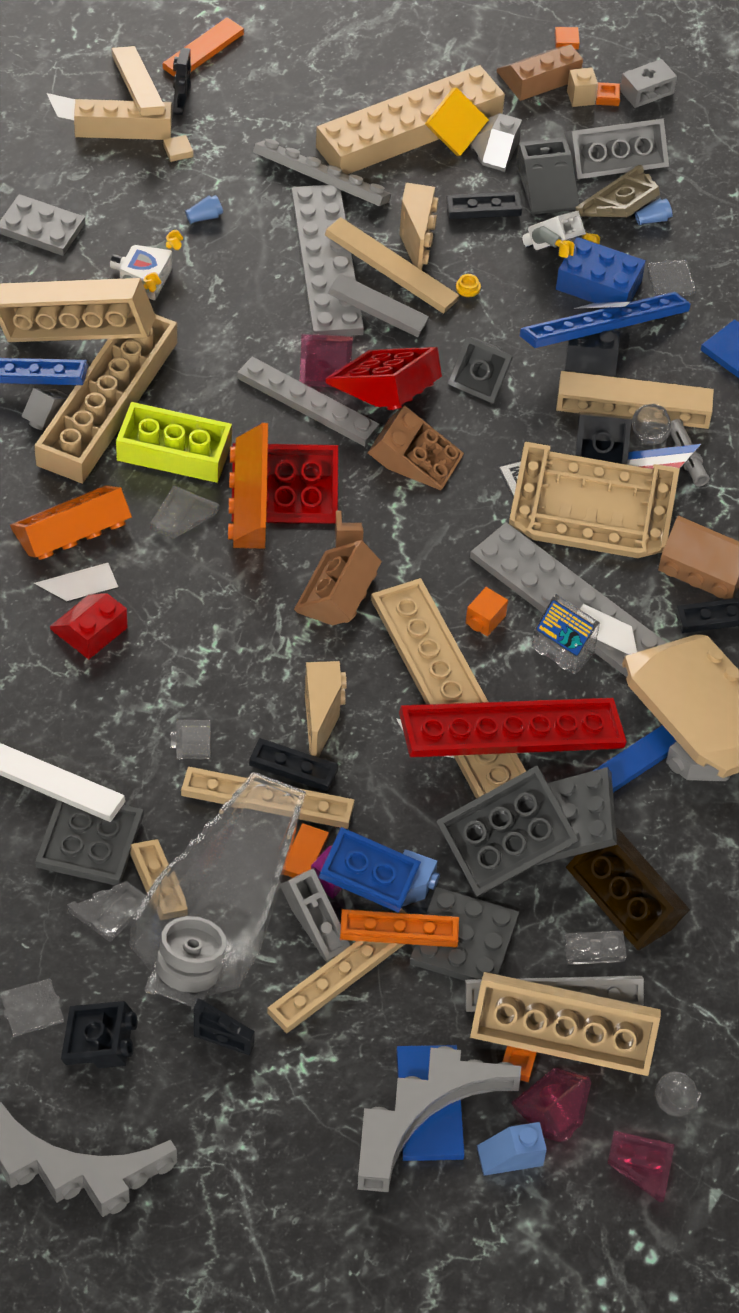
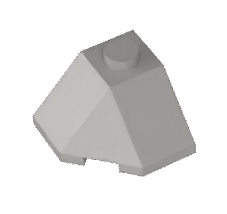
[469,113,522,172]

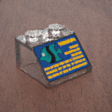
[531,594,600,675]

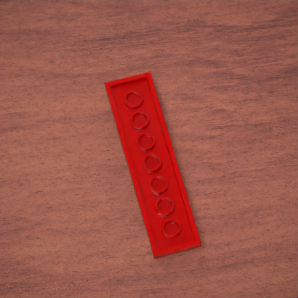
[399,698,627,757]

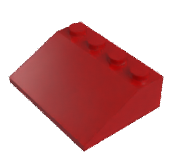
[325,347,442,410]
[232,443,338,524]

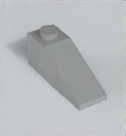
[279,868,351,961]

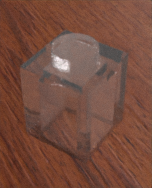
[171,720,210,759]

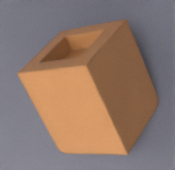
[335,511,364,548]

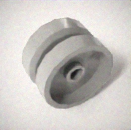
[156,916,227,993]

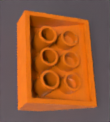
[228,423,268,549]

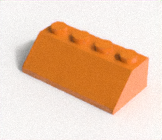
[10,486,132,560]

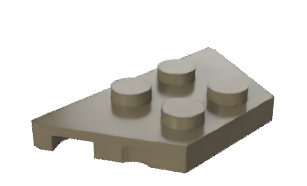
[575,165,660,217]

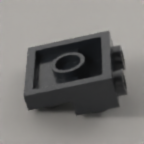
[61,1001,138,1068]

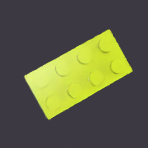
[116,402,232,483]

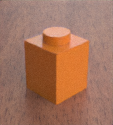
[466,587,508,637]

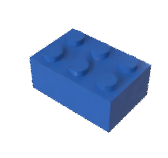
[556,237,646,308]

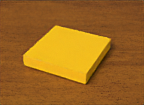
[425,87,489,156]

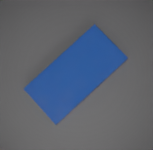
[396,1045,464,1161]

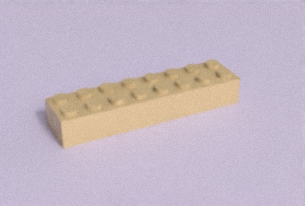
[316,65,505,175]
[35,314,177,484]

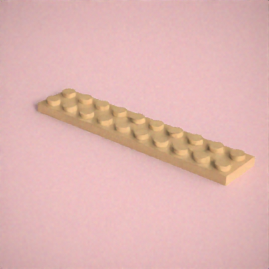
[371,578,526,799]

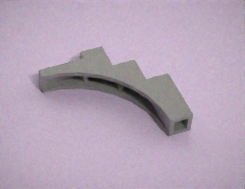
[357,1046,521,1192]
[0,1102,177,1217]

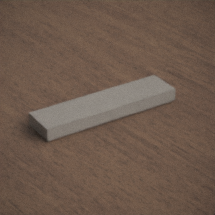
[328,273,429,337]

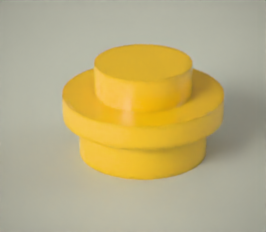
[456,274,481,297]

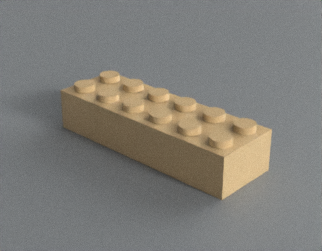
[0,278,156,342]
[470,972,661,1076]

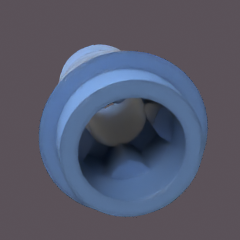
[185,195,223,224]
[634,198,672,225]

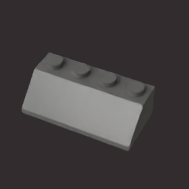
[565,118,669,179]

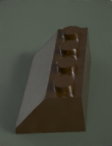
[566,828,690,950]

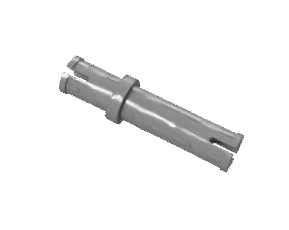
[667,419,710,487]

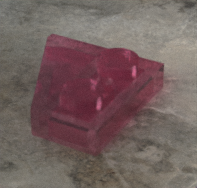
[608,1131,675,1202]

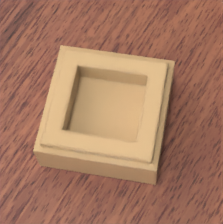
[163,135,193,162]

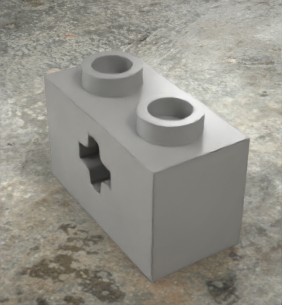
[620,59,677,108]

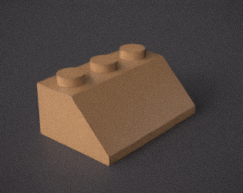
[497,45,583,101]
[658,516,739,599]
[294,540,382,626]

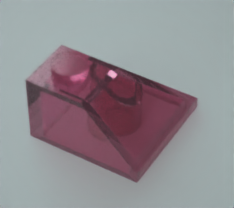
[300,333,353,387]
[511,1068,591,1142]

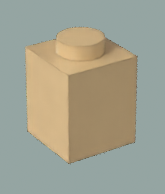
[567,68,598,107]

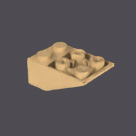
[400,183,439,270]

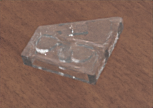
[150,485,219,539]
[67,881,149,942]

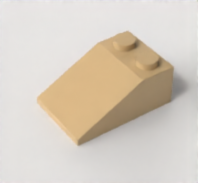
[305,661,346,757]

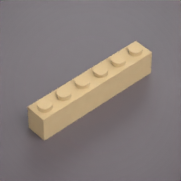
[556,371,714,429]

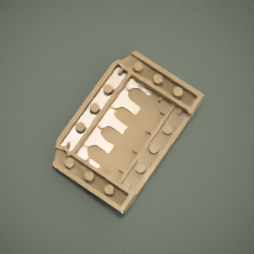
[509,442,680,558]
[622,634,739,778]

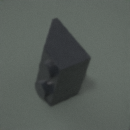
[564,331,620,377]
[575,412,632,465]

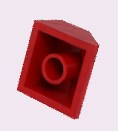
[50,593,128,660]

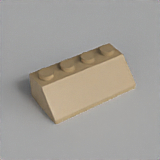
[74,99,172,140]

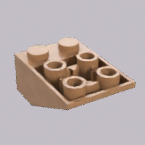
[368,405,464,490]

